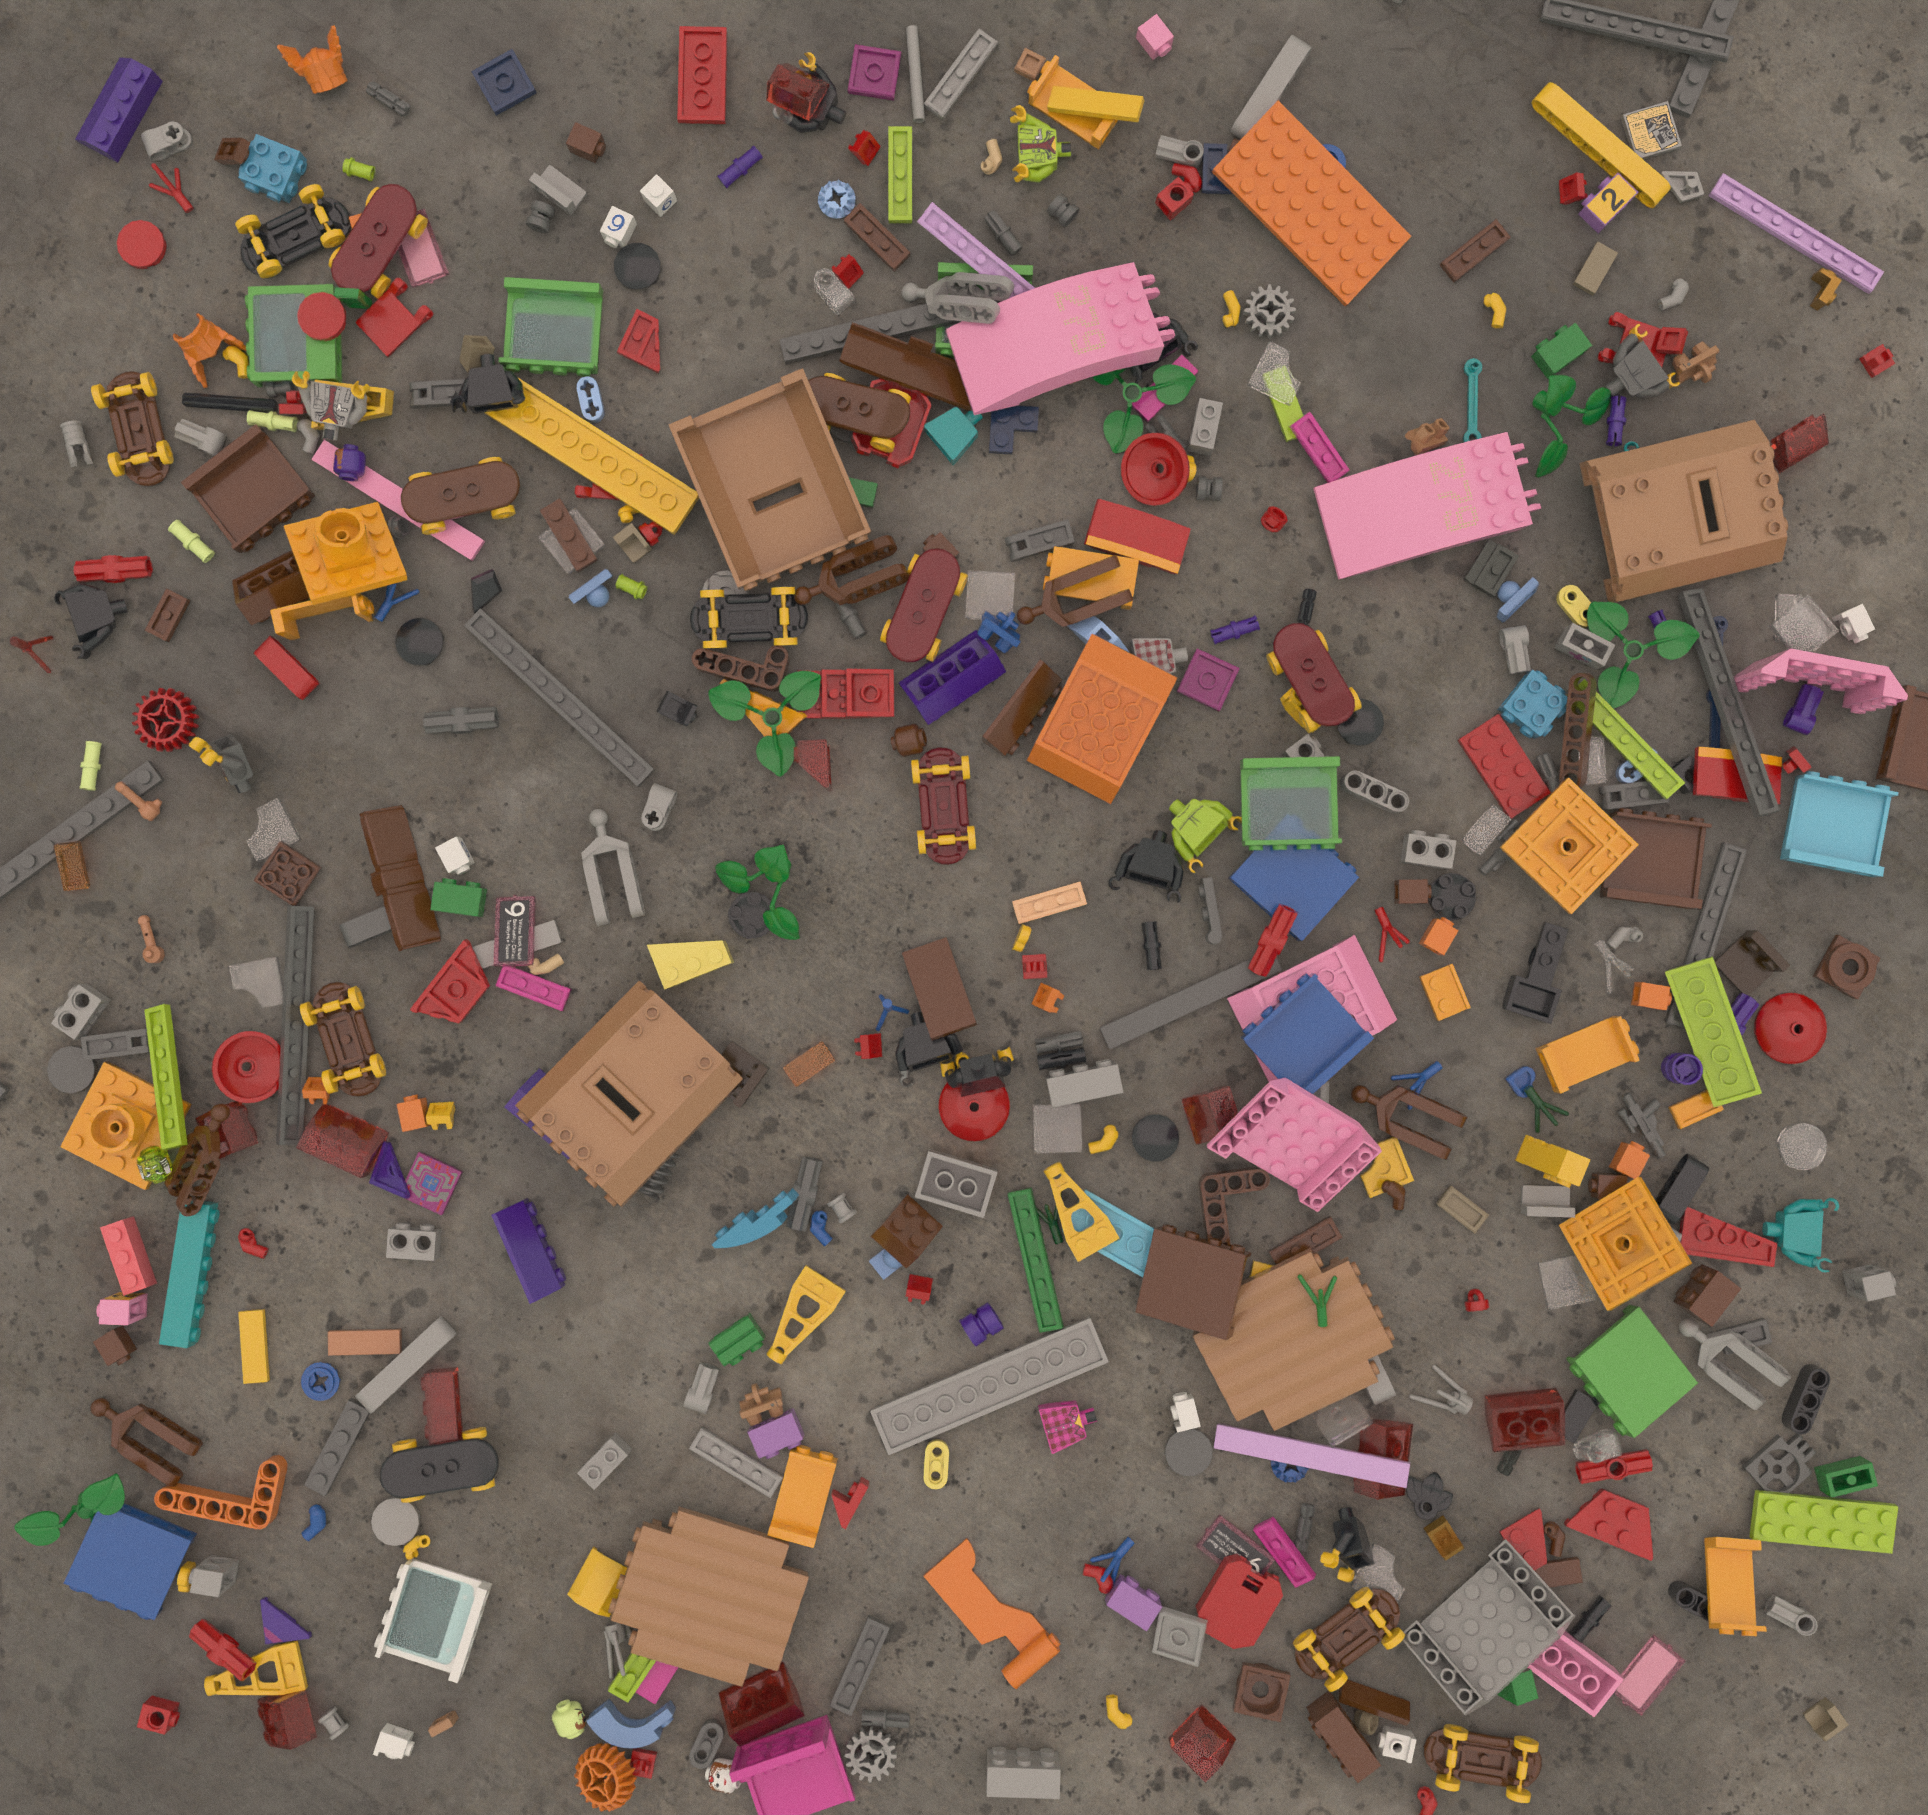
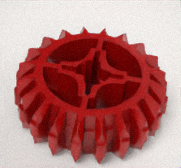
[132,688,199,752]

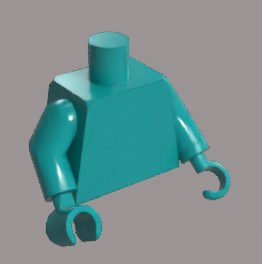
[1762,1198,1839,1273]

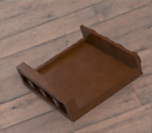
[181,424,315,553]
[1876,685,1928,792]
[1600,808,1712,910]
[1135,1224,1252,1340]

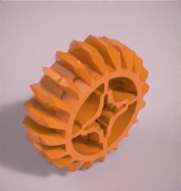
[574,1742,637,1812]

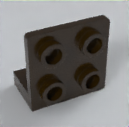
[1715,930,1790,996]
[721,1041,770,1108]

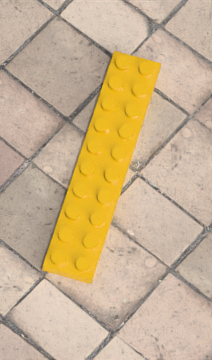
[485,377,699,535]

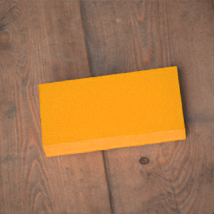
[1668,1090,1724,1129]

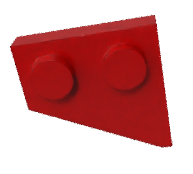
[617,309,660,374]
[1499,1508,1547,1571]

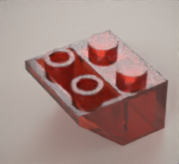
[1770,413,1829,473]
[1181,1085,1238,1145]
[257,1690,317,1750]

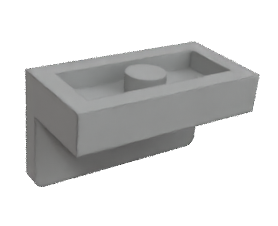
[529,165,587,216]
[1521,1185,1575,1218]

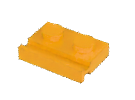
[1419,964,1471,1021]

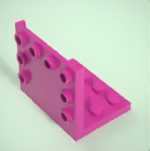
[729,1715,855,1815]

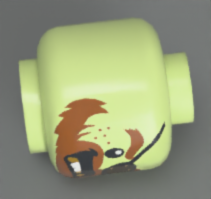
[552,1699,587,1739]

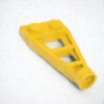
[1043,1161,1120,1262]
[766,1265,846,1364]
[204,1640,308,1696]

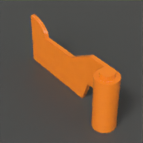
[923,1538,1061,1689]

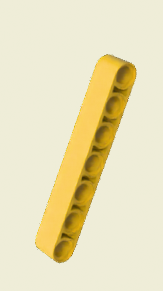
[1531,82,1671,208]

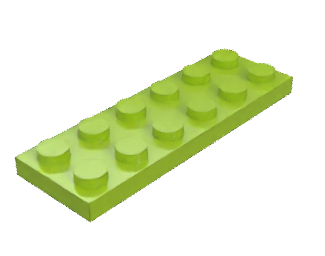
[1665,956,1762,1107]
[1749,1490,1898,1554]

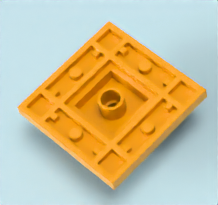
[284,502,407,605]
[1500,778,1639,914]
[60,1061,192,1190]
[1559,1177,1692,1311]

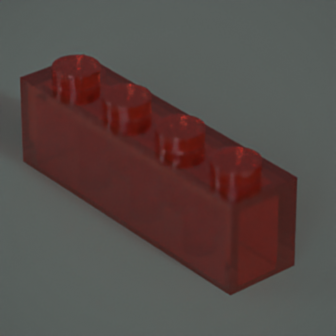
[421,1367,463,1445]

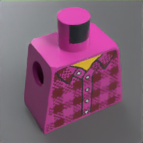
[1038,1400,1097,1454]

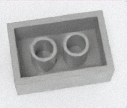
[1045,1059,1124,1108]
[915,1149,998,1218]
[986,1746,1061,1799]

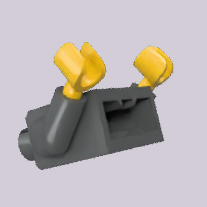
[1606,324,1680,398]
[189,734,253,793]

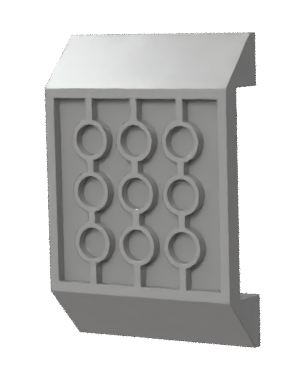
[1402,1539,1575,1716]

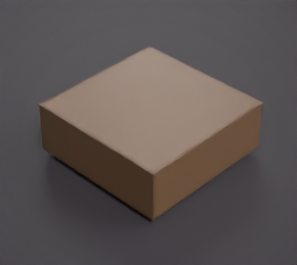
[1014,48,1046,81]
[428,1710,459,1737]

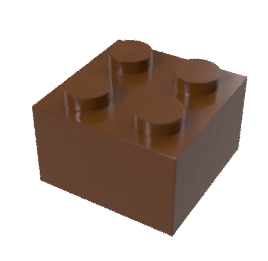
[871,1194,943,1269]
[1673,1264,1741,1327]

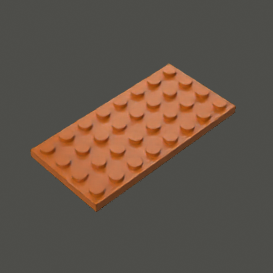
[1211,100,1411,306]

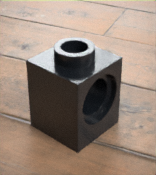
[1671,755,1694,794]

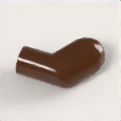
[1381,1180,1406,1210]

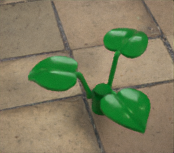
[1092,364,1196,453]
[1532,375,1611,477]
[1587,601,1700,709]
[708,671,821,777]
[715,844,800,940]
[14,1473,125,1546]

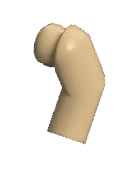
[981,139,1002,175]
[527,954,564,975]

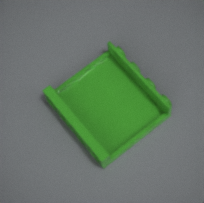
[1566,1305,1698,1438]

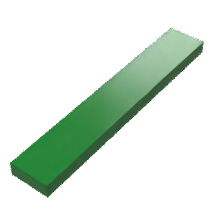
[1007,1187,1064,1333]

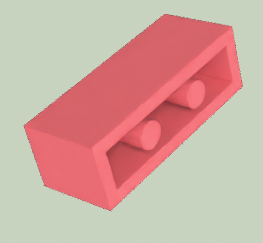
[100,1216,157,1296]

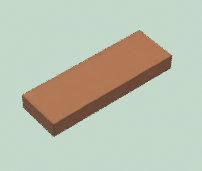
[328,1329,402,1356]

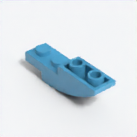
[712,1188,799,1248]

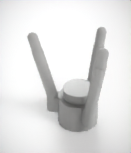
[1409,1364,1473,1415]
[604,1621,631,1679]

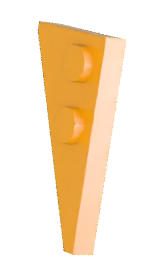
[720,679,807,736]

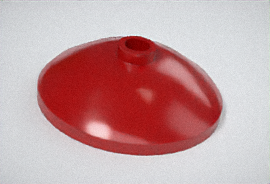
[1121,433,1190,506]
[1754,993,1827,1064]
[212,1031,281,1103]
[939,1082,1010,1141]

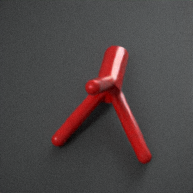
[149,163,194,213]
[1374,907,1410,962]

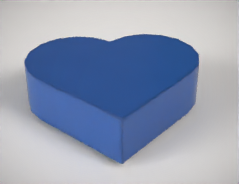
[1504,1066,1535,1098]

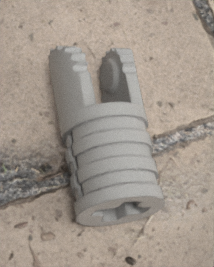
[60,420,93,467]

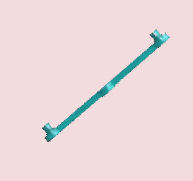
[1462,358,1482,443]

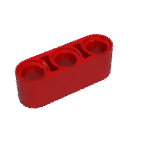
[253,635,320,700]

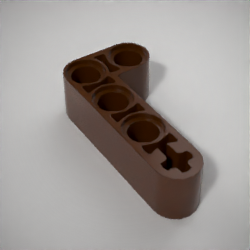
[692,645,790,692]

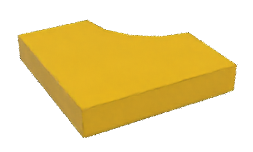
[1360,1137,1414,1198]

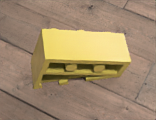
[647,940,734,989]

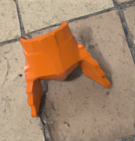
[277,25,347,94]
[173,313,246,388]

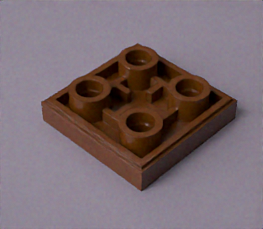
[253,841,322,906]

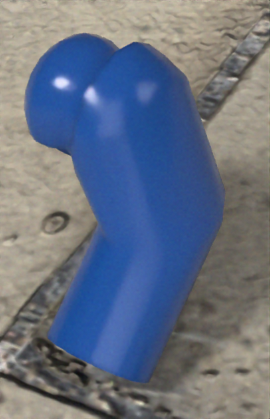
[810,1211,833,1246]
[301,1504,326,1541]

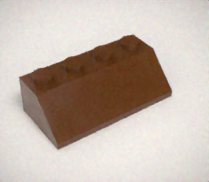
[232,550,309,626]
[982,659,1062,758]

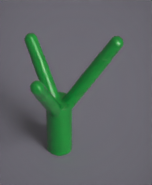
[1298,1274,1337,1327]

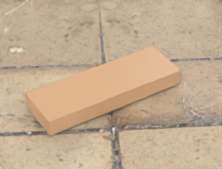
[1012,882,1087,924]

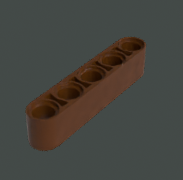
[1559,673,1597,788]

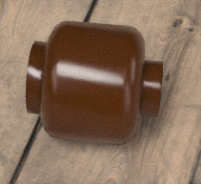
[891,724,927,757]

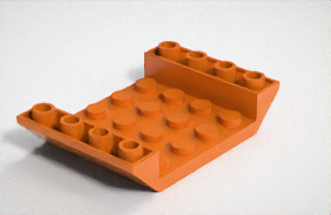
[1027,633,1178,804]

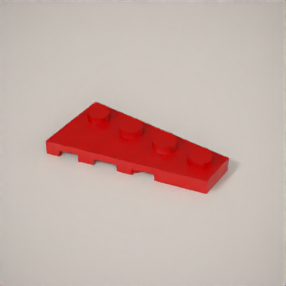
[1679,1207,1777,1267]

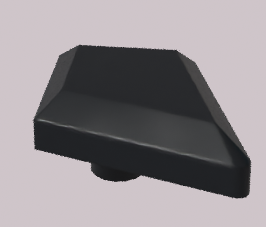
[471,569,502,613]

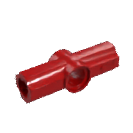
[74,555,153,583]
[1248,904,1298,977]
[1575,1449,1653,1484]
[189,1619,257,1681]

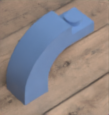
[586,1698,676,1748]

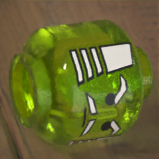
[137,1146,173,1184]

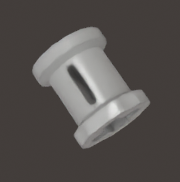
[827,1192,857,1224]
[317,1706,349,1740]

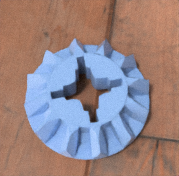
[818,179,856,219]

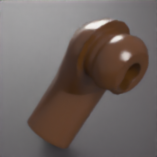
[1543,1521,1565,1557]

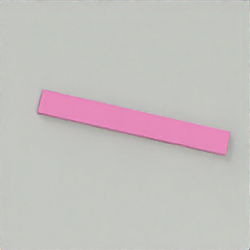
[312,440,485,561]

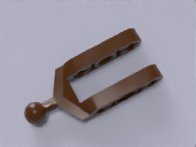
[794,535,909,606]
[1016,555,1133,627]
[1351,1085,1468,1160]
[164,1103,231,1217]
[90,1398,203,1486]

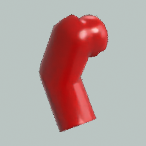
[1172,163,1202,193]
[1083,1563,1114,1594]
[1417,1786,1437,1815]

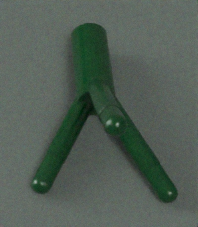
[1524,1085,1569,1133]
[1036,1191,1064,1244]

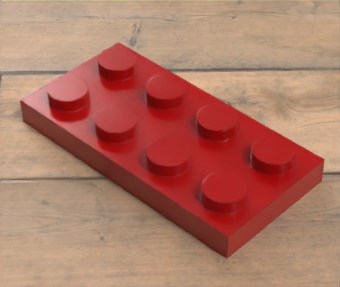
[677,26,727,124]
[1457,714,1551,819]

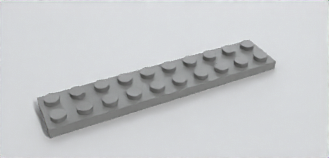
[870,1316,1109,1455]

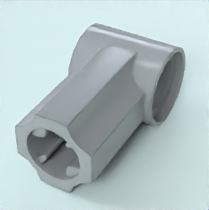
[1155,135,1203,169]
[174,419,227,456]
[1499,625,1531,675]
[683,1362,720,1414]
[1764,1594,1818,1636]

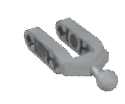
[902,272,1014,324]
[581,809,645,926]
[1679,1318,1791,1410]

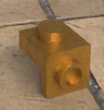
[1810,268,1842,311]
[1423,1515,1464,1560]

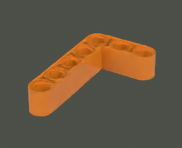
[154,1455,287,1529]

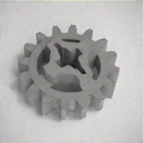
[1243,284,1296,338]
[845,1726,897,1783]

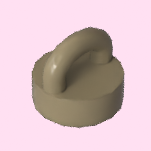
[1354,1709,1379,1736]

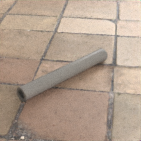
[906,25,925,123]

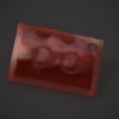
[296,1104,389,1178]
[1485,1388,1565,1452]
[1354,1419,1413,1500]
[718,1662,805,1746]

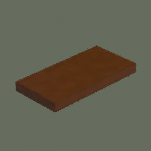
[902,937,977,1041]

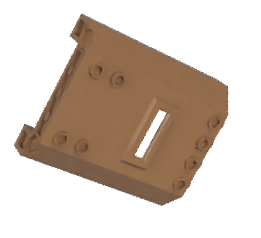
[668,368,871,591]
[1579,420,1788,602]
[515,981,743,1208]

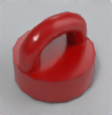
[1261,506,1288,532]
[638,522,663,546]
[1464,1289,1490,1312]

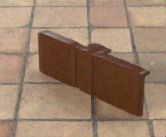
[839,322,972,411]
[359,805,441,952]

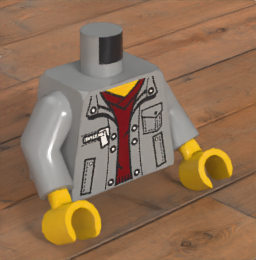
[292,371,370,441]

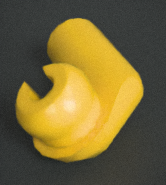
[1222,290,1241,328]
[1484,293,1506,329]
[223,346,249,379]
[618,505,639,523]
[1088,1125,1119,1154]
[403,1535,430,1560]
[1106,1694,1132,1729]

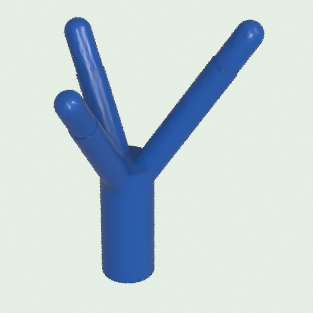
[374,583,419,622]
[876,994,909,1031]
[1391,1061,1442,1110]
[1090,1537,1135,1584]

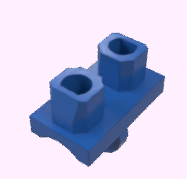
[977,611,1020,653]

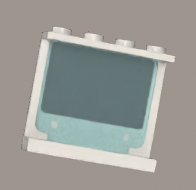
[374,1558,492,1683]

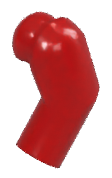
[238,1228,269,1259]

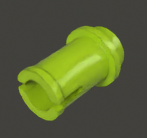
[343,157,375,181]
[615,574,648,599]

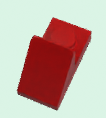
[831,1477,869,1530]

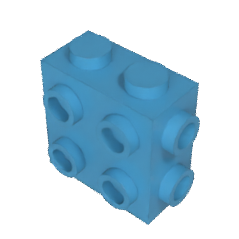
[238,134,307,203]
[1497,670,1568,739]

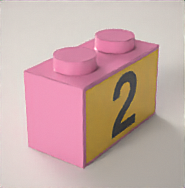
[96,1292,148,1325]

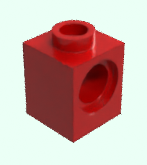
[1155,176,1194,221]
[137,1696,180,1735]

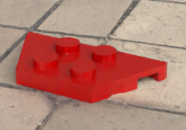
[410,939,490,1023]
[1564,1488,1653,1561]

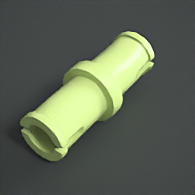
[247,410,298,432]
[168,520,215,563]
[80,741,102,791]

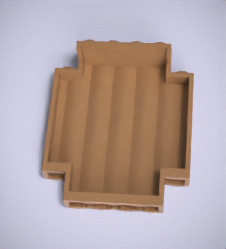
[1193,1248,1395,1431]
[608,1506,809,1687]

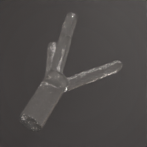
[1594,939,1635,994]

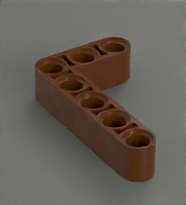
[1198,1167,1270,1246]

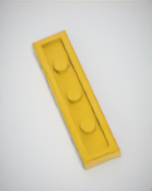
[1047,86,1144,122]

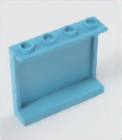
[1780,771,1899,877]

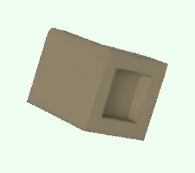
[459,335,495,373]
[613,523,652,563]
[1803,1697,1849,1741]

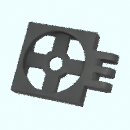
[1742,1434,1816,1493]

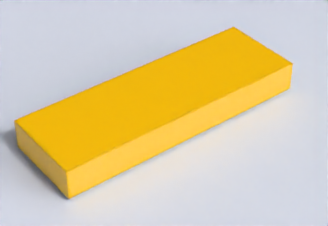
[238,1309,270,1384]

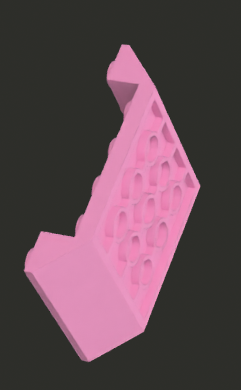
[1733,649,1908,714]
[1227,935,1397,1082]
[1207,1078,1382,1212]

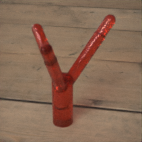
[10,635,53,673]

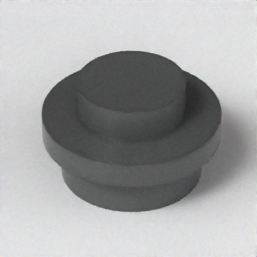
[388,515,410,540]

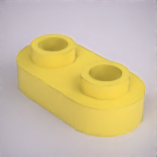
[1556,585,1591,628]
[924,1439,949,1489]

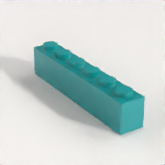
[159,1201,220,1348]

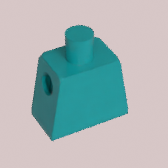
[924,407,983,465]

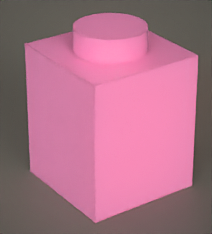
[1136,14,1174,60]

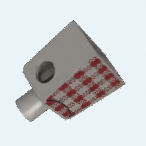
[1130,638,1188,675]

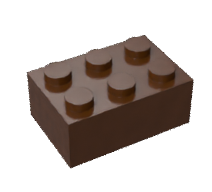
[1306,1691,1381,1783]

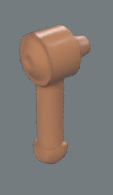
[115,781,162,821]
[138,915,165,963]

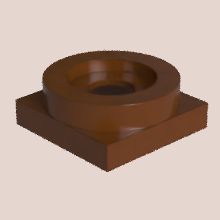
[1813,935,1881,1000]
[1233,1662,1291,1723]

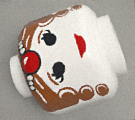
[705,1758,741,1794]

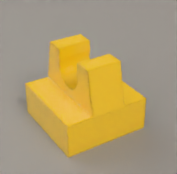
[426,1102,455,1130]

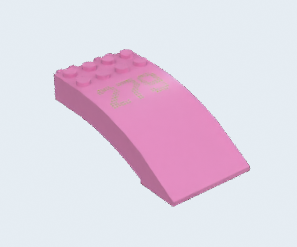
[946,262,1175,415]
[1313,432,1541,580]

